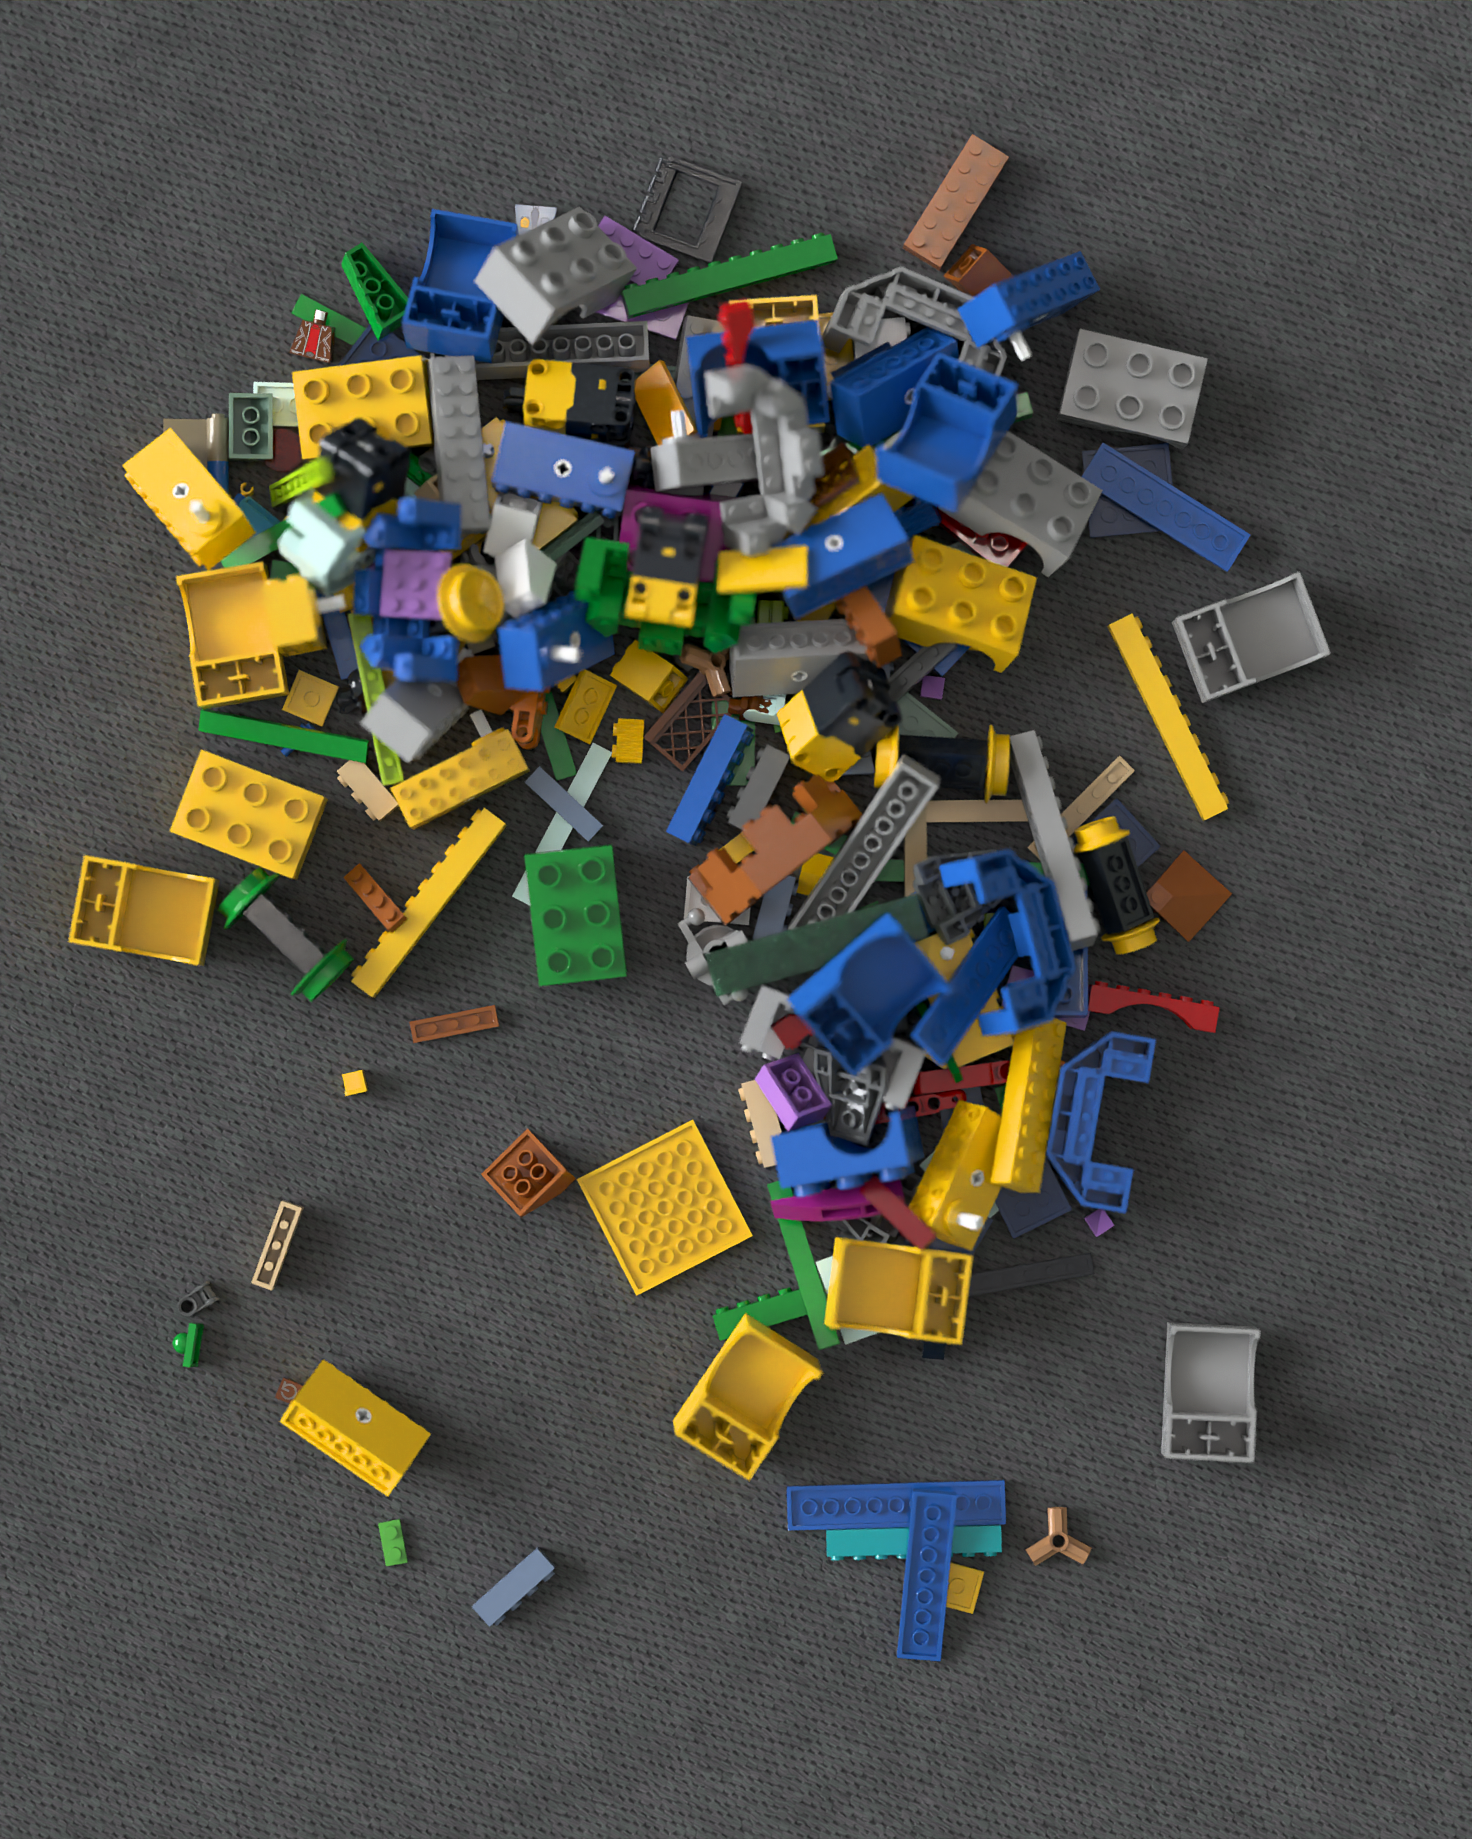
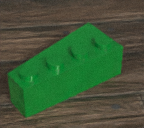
[341,242,409,341]

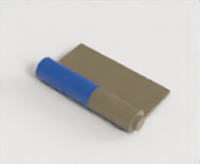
[163,414,229,496]

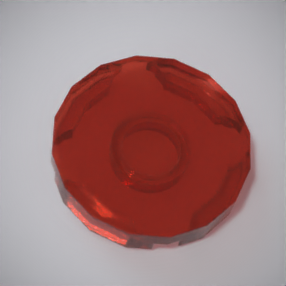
[263,429,303,472]

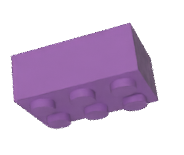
[755,1053,832,1131]

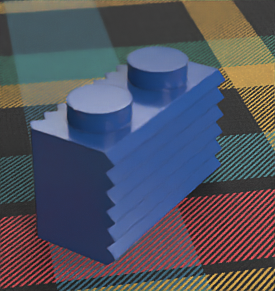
[894,498,943,539]

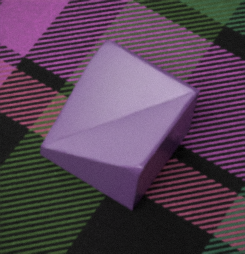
[920,676,945,700]
[1084,1208,1114,1237]

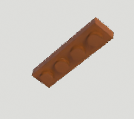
[343,863,408,934]
[409,1005,499,1043]

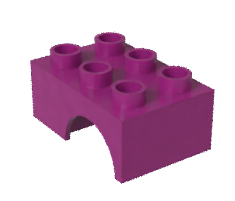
[619,482,739,584]

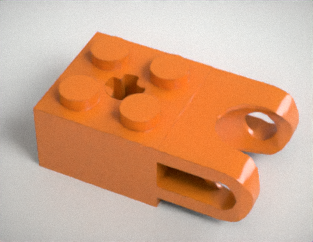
[510,686,551,750]

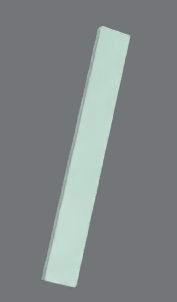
[512,743,612,905]

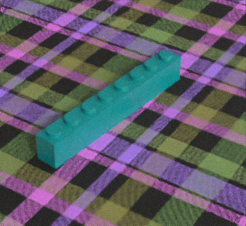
[826,1524,1002,1560]

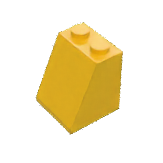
[610,640,688,714]

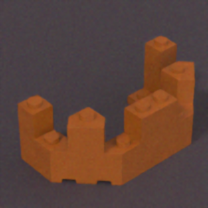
[688,774,862,926]

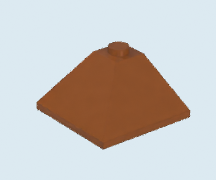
[1146,850,1232,942]
[481,1129,576,1218]

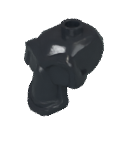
[629,446,655,488]
[336,668,367,714]

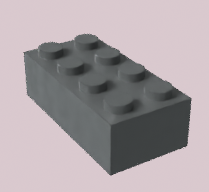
[726,744,791,831]

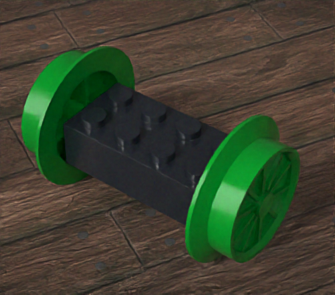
[218,867,354,1002]

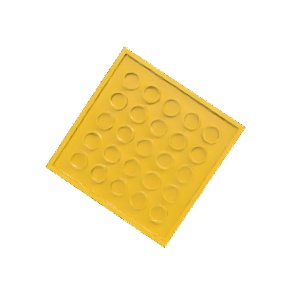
[577,1120,753,1296]

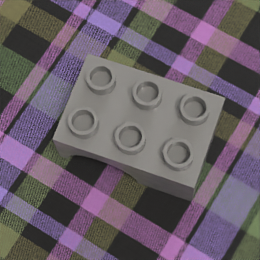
[474,207,637,344]
[1057,329,1208,449]
[938,431,1103,577]
[1172,572,1331,703]
[1161,1322,1260,1462]

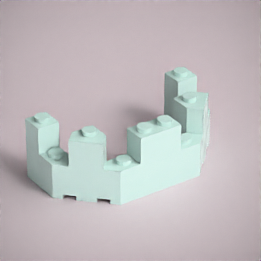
[279,478,419,597]

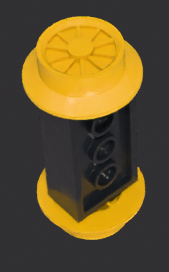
[1072,816,1160,954]

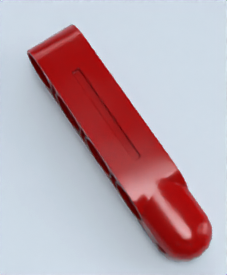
[912,1061,1011,1095]
[875,1089,967,1124]

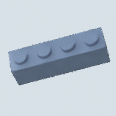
[748,876,799,962]
[472,1547,555,1627]

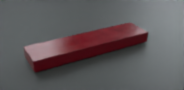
[859,1175,937,1252]

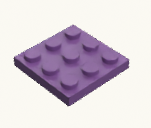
[380,550,452,620]

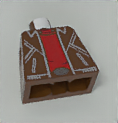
[290,310,335,363]

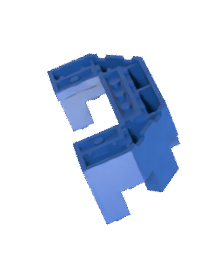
[353,498,461,683]
[939,849,1076,1036]
[1046,1032,1156,1213]

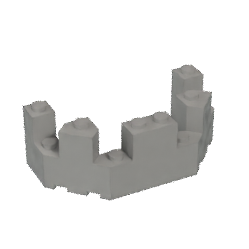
[821,267,1007,377]
[705,365,823,556]
[739,986,926,1111]

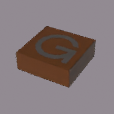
[275,1377,304,1404]

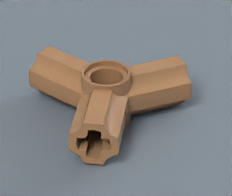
[679,644,731,697]
[1025,1507,1092,1566]

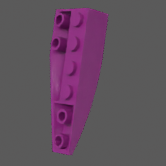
[771,1178,907,1221]

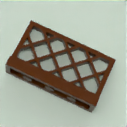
[808,442,860,512]
[643,672,733,772]

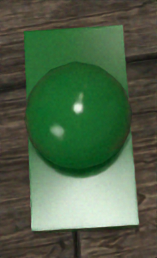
[173,1323,204,1368]

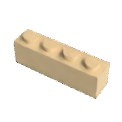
[738,1080,781,1168]
[251,1200,304,1290]

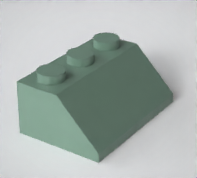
[229,393,273,461]

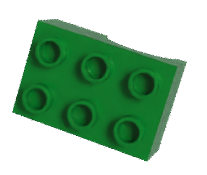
[524,844,627,986]

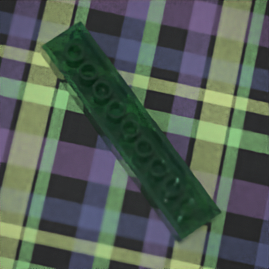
[705,893,929,997]

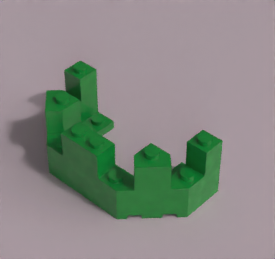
[575,537,757,655]

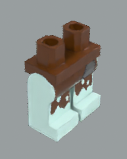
[728,685,786,725]

